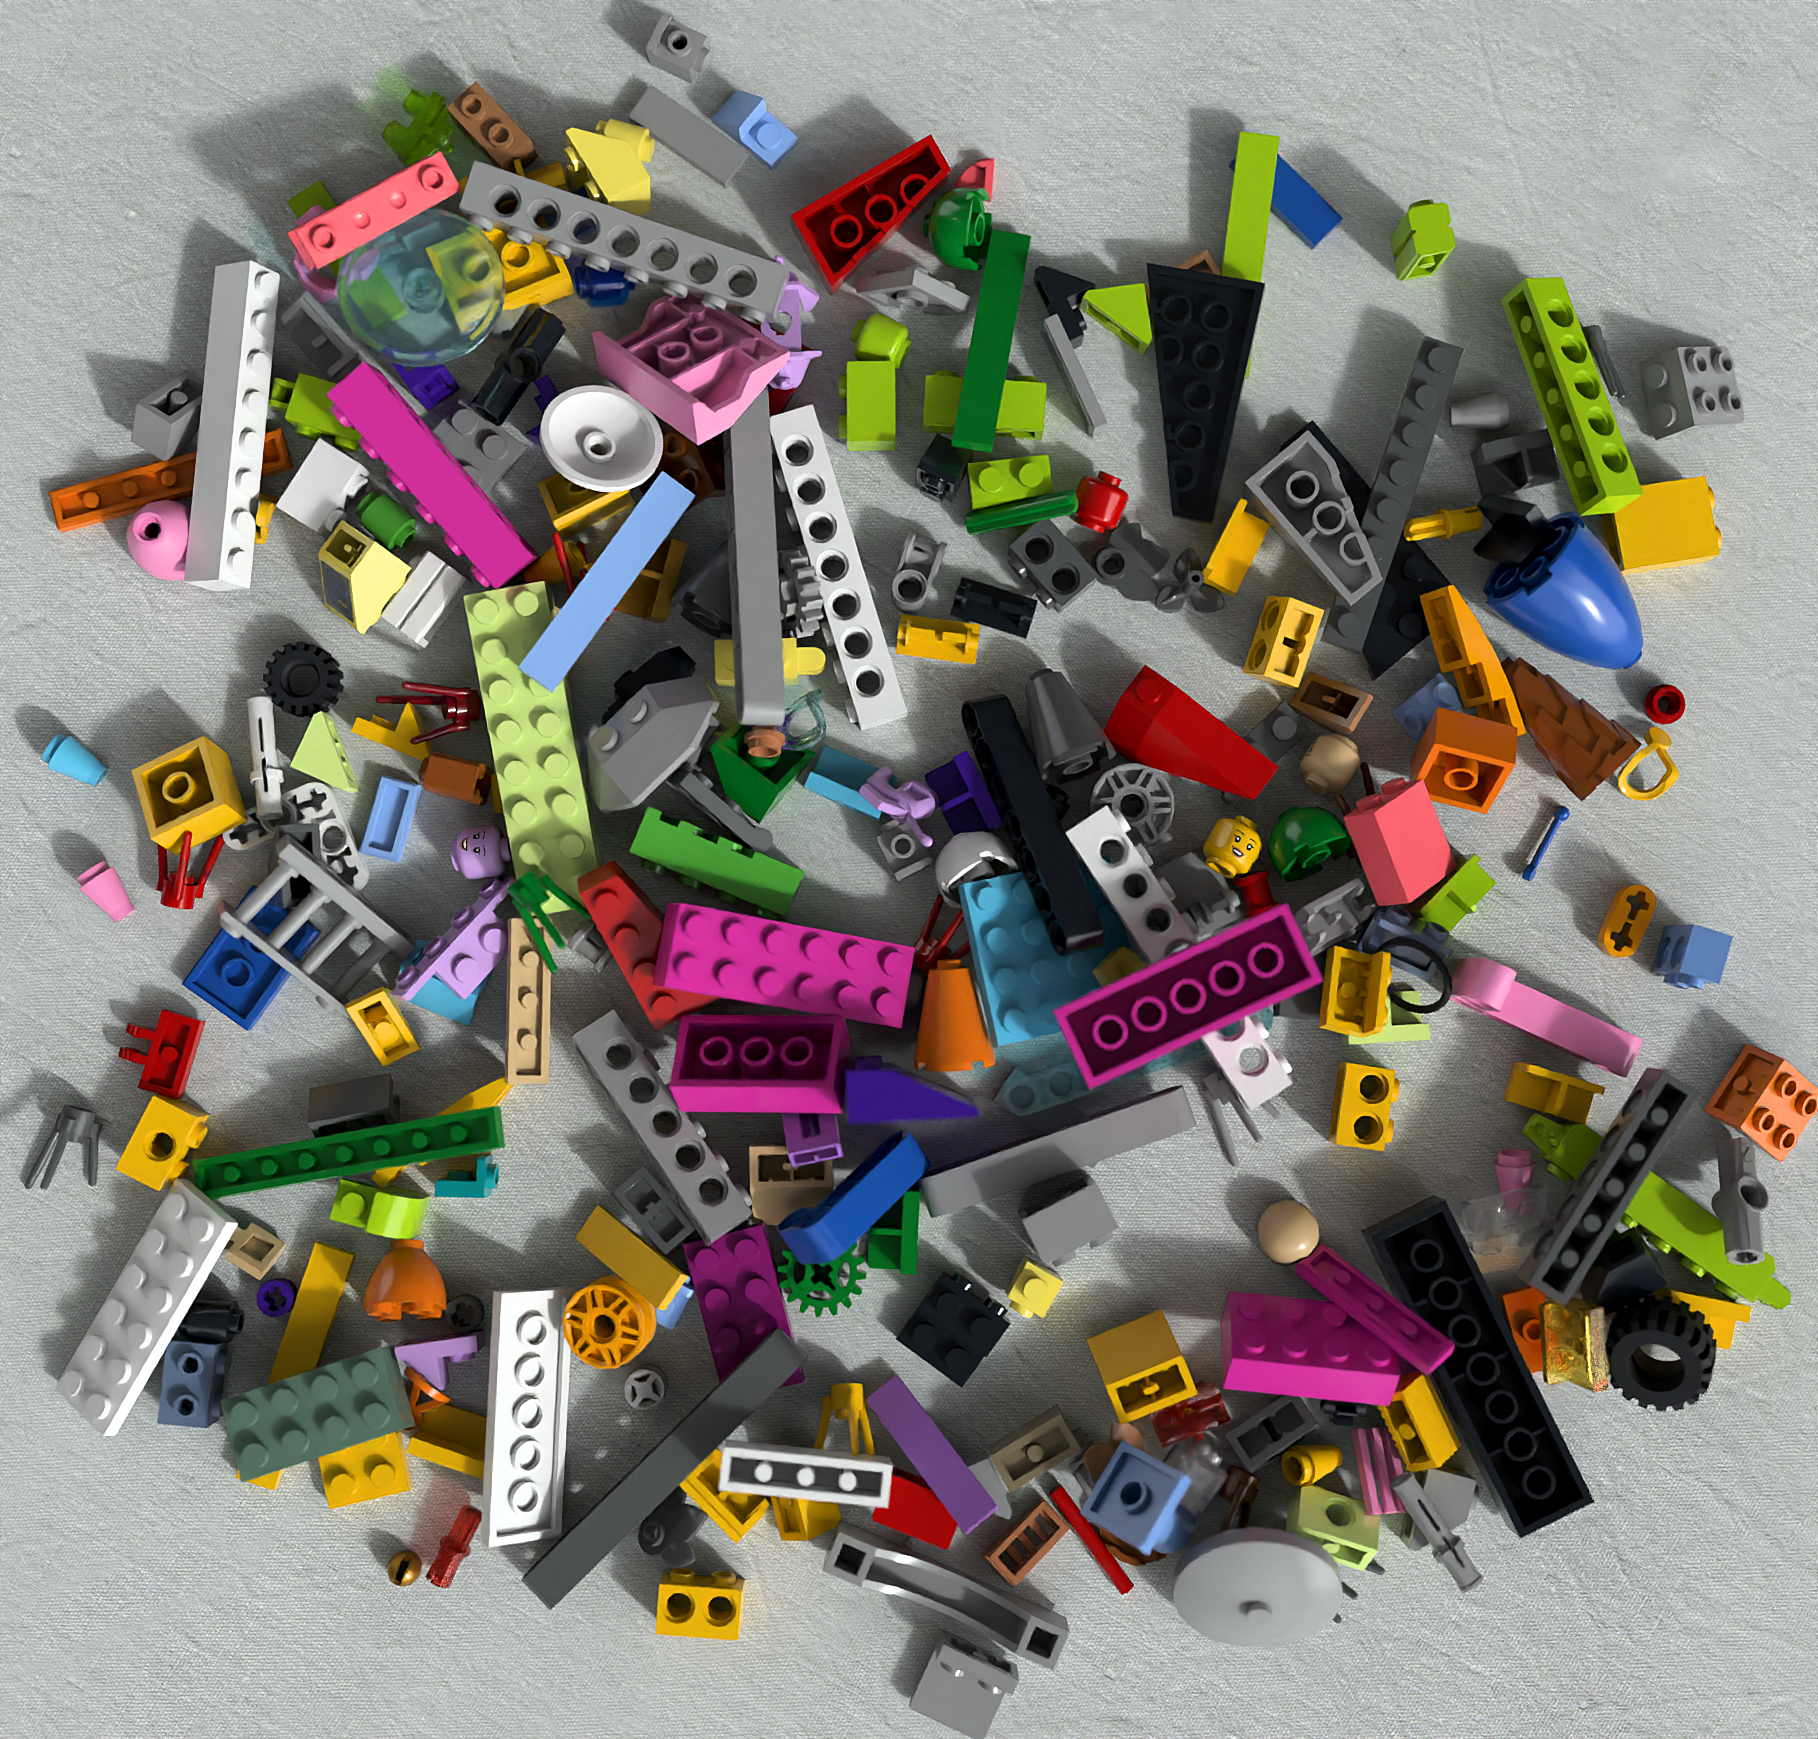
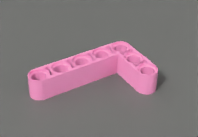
[1450,958,1643,1078]

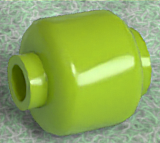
[850,312,913,369]

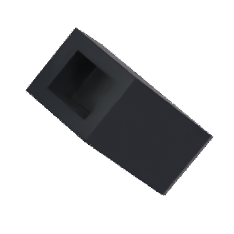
[916,433,974,503]
[1579,1226,1669,1322]

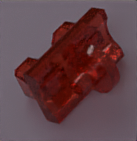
[1149,1381,1231,1449]

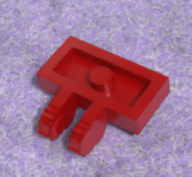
[118,1009,206,1099]

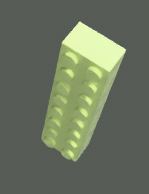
[463,581,603,917]

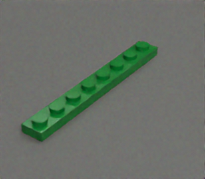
[192,1106,505,1200]

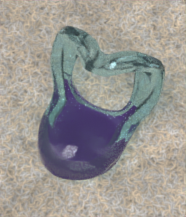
[746,687,826,751]

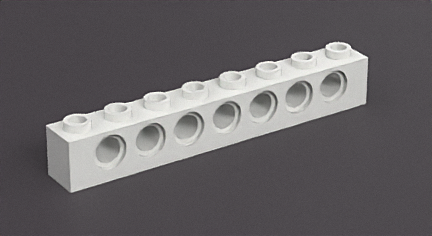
[770,404,907,730]
[1065,805,1292,1111]

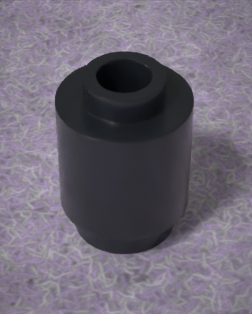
[178,1297,245,1342]

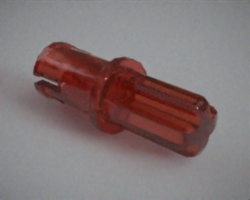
[426,1505,482,1588]

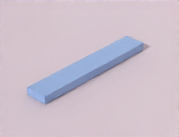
[518,471,696,693]

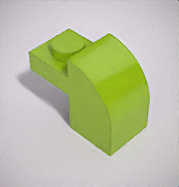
[329,1177,430,1239]

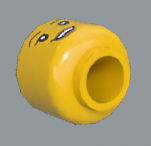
[1202,815,1263,878]

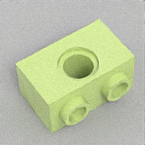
[1286,1485,1380,1571]

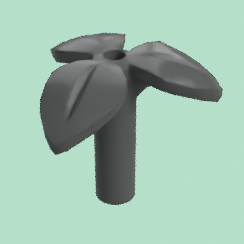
[1155,547,1225,613]

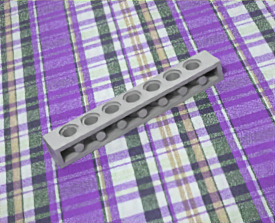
[459,160,789,325]

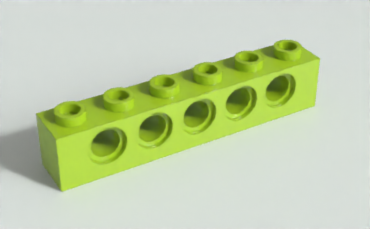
[1501,277,1643,516]

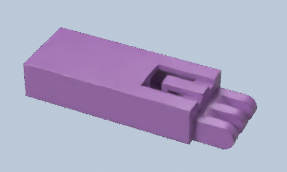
[782,1113,843,1167]

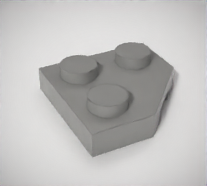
[856,266,970,316]

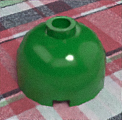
[923,187,992,270]
[1268,806,1352,882]

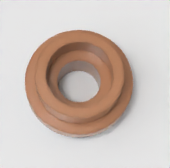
[744,725,785,758]

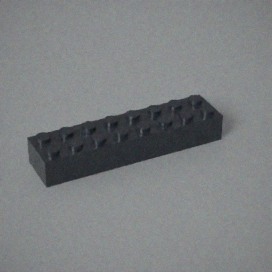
[1361,1195,1595,1539]

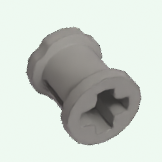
[567,919,614,973]

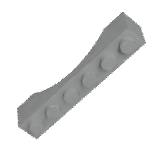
[823,1519,1070,1671]

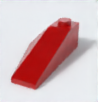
[1103,665,1279,801]

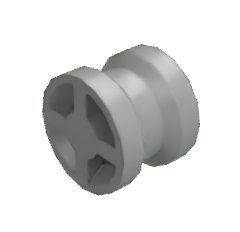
[624,1364,668,1410]

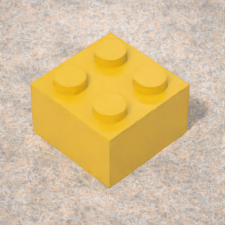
[131,735,248,856]

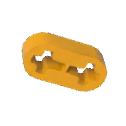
[1597,884,1656,958]

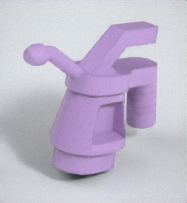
[858,767,939,847]

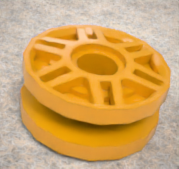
[562,1275,657,1369]

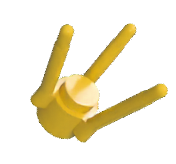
[814,1383,876,1456]

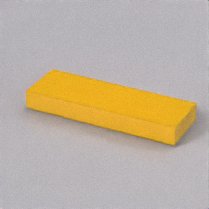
[575,1205,688,1311]

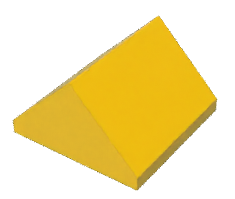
[537,453,636,539]

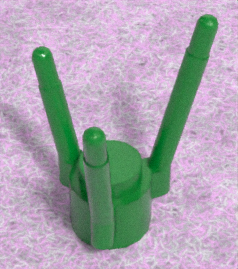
[507,870,592,973]

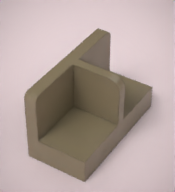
[988,1405,1082,1493]

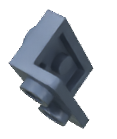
[1356,904,1454,982]

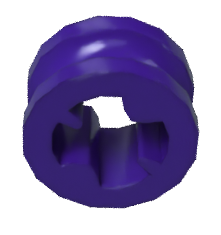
[256,1278,298,1317]

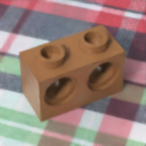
[447,81,538,175]

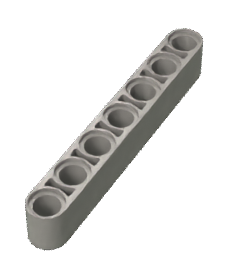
[917,1085,1196,1217]

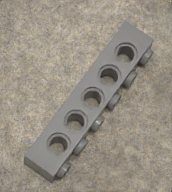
[571,1009,752,1246]

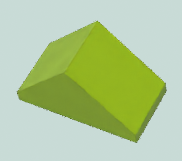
[1080,283,1152,356]

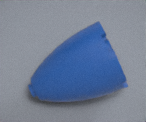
[1483,512,1644,670]

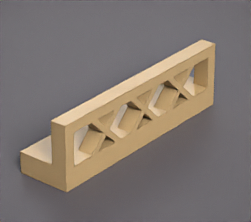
[504,918,552,1084]

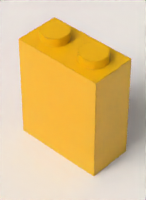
[1600,475,1722,575]

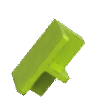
[1409,853,1496,932]

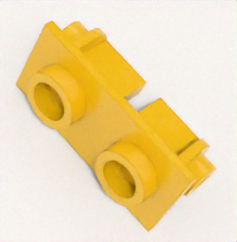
[896,614,980,665]

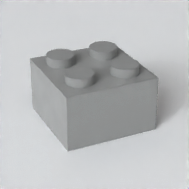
[1017,1175,1119,1267]

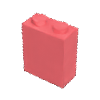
[1343,777,1457,906]

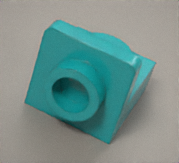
[434,1154,499,1198]

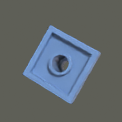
[1080,1440,1196,1555]

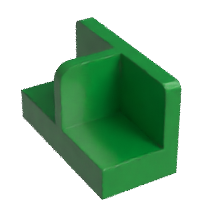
[868,1188,920,1275]

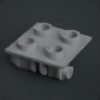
[1135,846,1243,951]

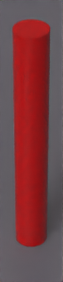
[1048,1484,1134,1595]

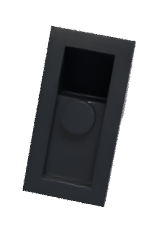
[1033,265,1096,349]

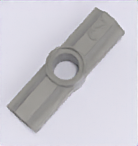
[1711,1137,1769,1265]

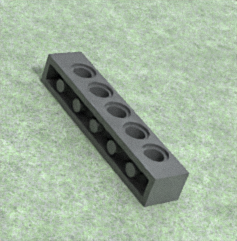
[1515,1068,1700,1306]

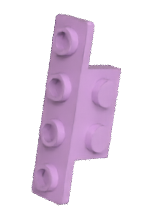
[390,876,516,1002]

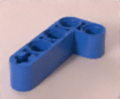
[776,1129,931,1264]

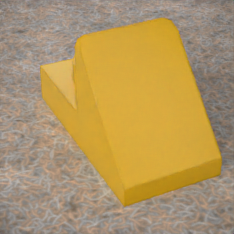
[351,702,435,761]
[345,986,420,1067]

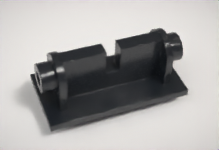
[950,577,1038,639]

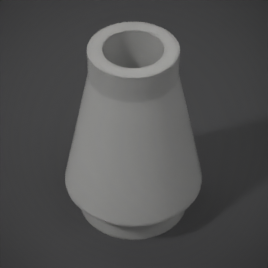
[1449,391,1510,431]

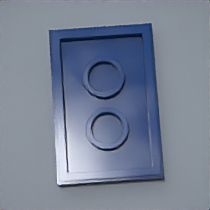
[182,885,322,1031]

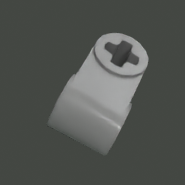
[891,531,948,613]

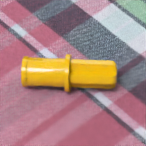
[1403,505,1483,541]

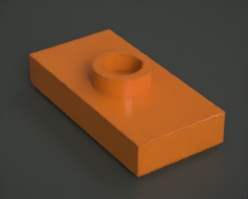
[1499,1285,1563,1373]

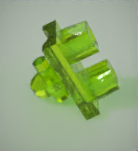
[382,89,455,167]

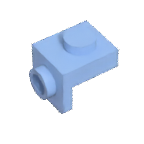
[1392,672,1463,742]

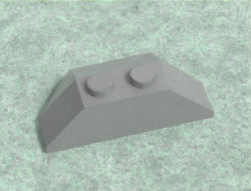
[587,675,720,814]

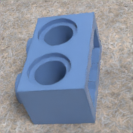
[1651,924,1733,989]

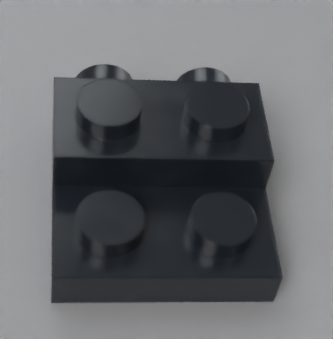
[896,1271,1011,1388]

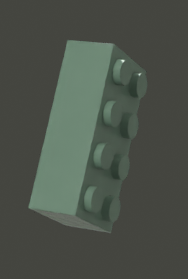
[220,1346,415,1482]

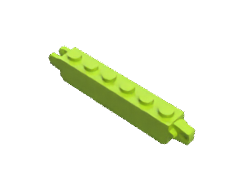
[1521,1113,1792,1310]

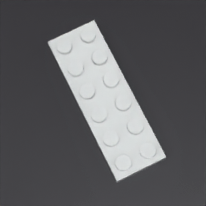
[55,1178,238,1436]
[480,1286,573,1547]

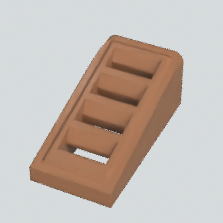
[981,1497,1071,1588]

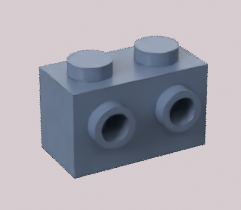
[157,1334,232,1428]

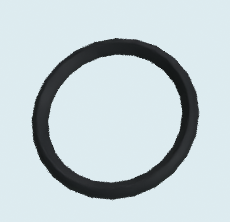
[1375,938,1452,1014]

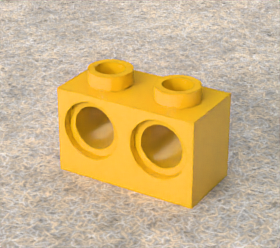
[1242,596,1324,688]
[1328,1061,1400,1152]
[655,1568,745,1641]

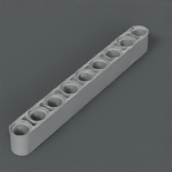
[722,385,785,726]

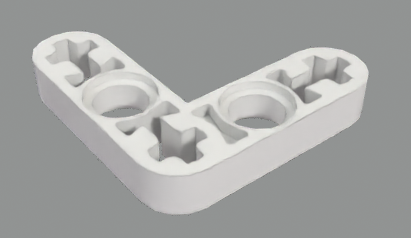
[222,782,369,891]

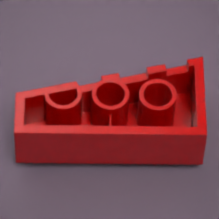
[791,134,951,296]

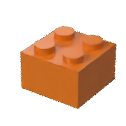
[1409,707,1518,814]

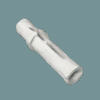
[246,697,284,820]

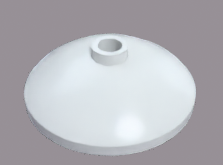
[540,385,663,492]

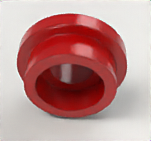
[1643,684,1686,725]

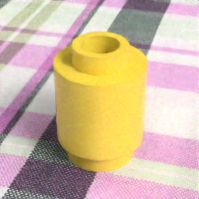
[595,118,655,165]

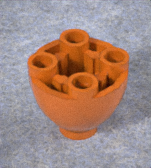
[363,1239,446,1322]

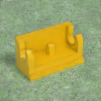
[679,1447,771,1544]

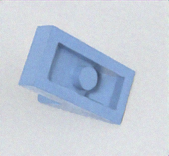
[711,90,798,172]

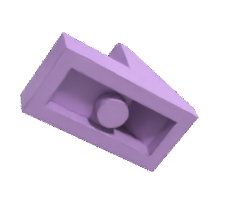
[394,1329,486,1390]

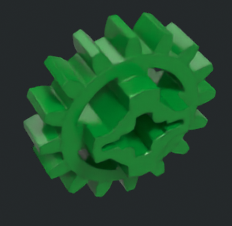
[777,1242,866,1317]

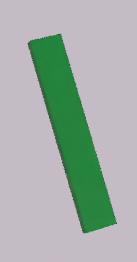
[952,229,1031,453]

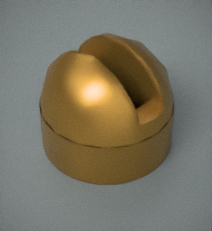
[387,1550,423,1587]

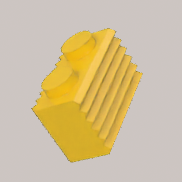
[1377,1371,1462,1472]

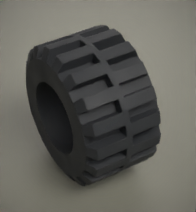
[1602,1295,1717,1412]

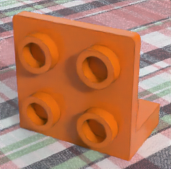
[1703,1043,1818,1162]

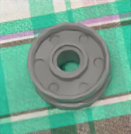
[1087,763,1175,848]

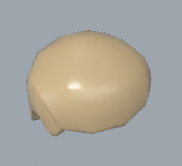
[1257,1200,1319,1266]

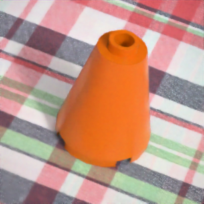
[913,959,995,1072]

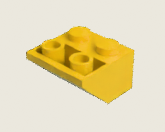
[1086,1309,1198,1425]

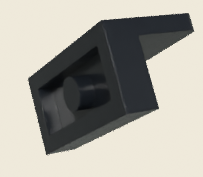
[1473,493,1557,568]

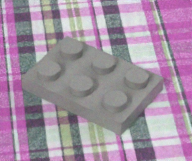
[386,395,527,535]

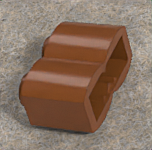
[419,751,494,806]

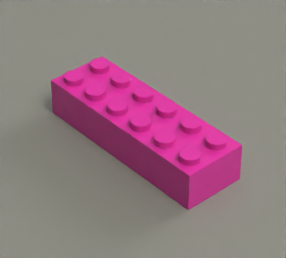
[326,361,540,589]
[652,903,915,1028]
[1052,903,1323,1089]

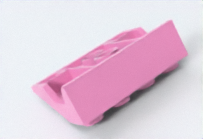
[592,294,790,445]

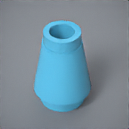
[41,733,108,787]

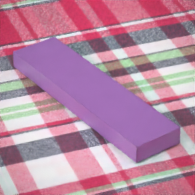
[865,1374,999,1535]

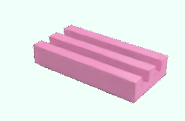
[1351,1427,1407,1515]

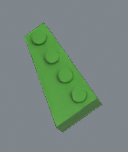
[629,806,805,921]

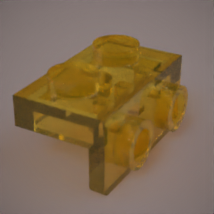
[1539,1297,1609,1393]

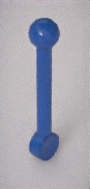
[1522,806,1570,882]

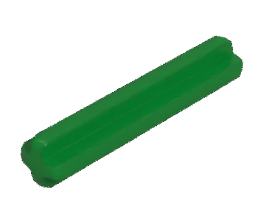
[964,490,1079,535]

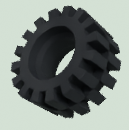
[263,642,344,718]

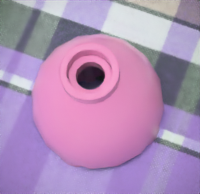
[126,500,191,581]

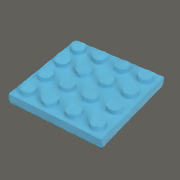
[957,855,1130,1047]

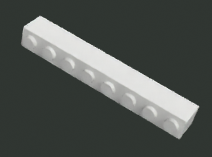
[184,260,280,591]

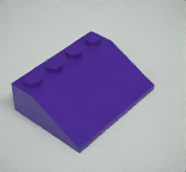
[846,1056,979,1124]

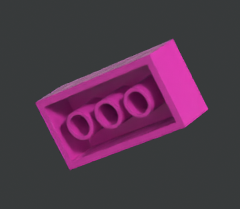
[669,1015,851,1113]
[1220,1291,1400,1406]

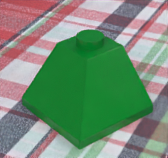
[710,721,816,824]

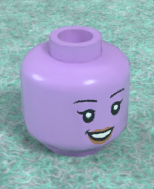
[451,825,513,880]

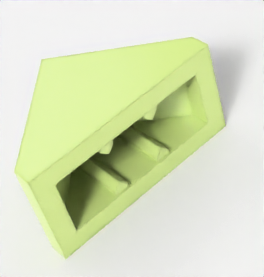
[290,711,360,793]

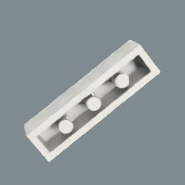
[719,1439,893,1508]

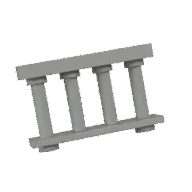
[218,833,415,1019]

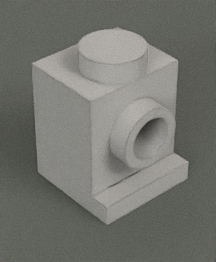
[646,13,712,84]
[876,820,934,882]

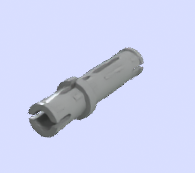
[1390,1471,1483,1592]

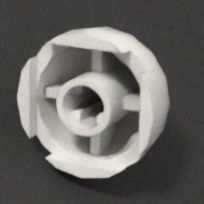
[935,832,1019,910]

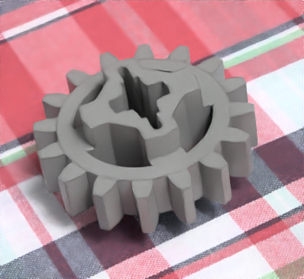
[777,549,824,639]

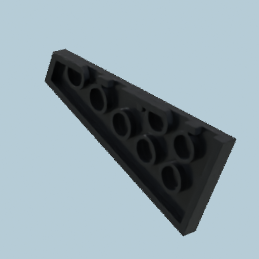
[1146,263,1266,525]
[1279,420,1467,682]

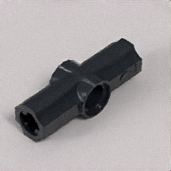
[470,308,566,426]

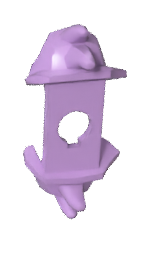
[761,255,822,390]

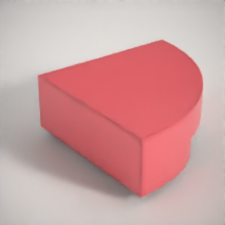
[953,158,995,202]

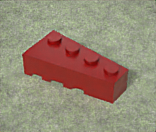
[577,860,722,1031]

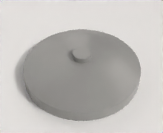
[1173,1528,1343,1647]

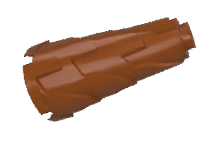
[1501,656,1642,802]

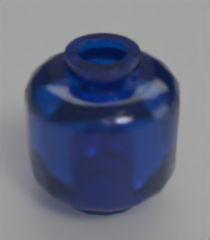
[574,259,635,309]

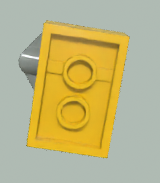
[426,214,575,340]

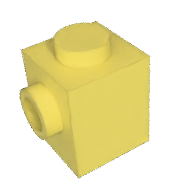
[1005,1255,1063,1318]

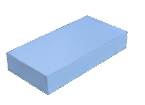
[359,775,422,863]

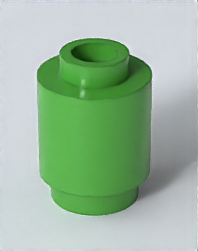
[355,491,417,550]

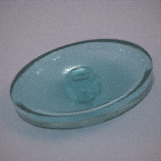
[337,208,506,367]

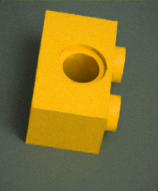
[115,1094,209,1191]

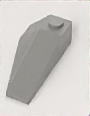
[1243,430,1383,607]

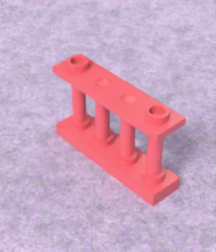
[286,151,462,270]

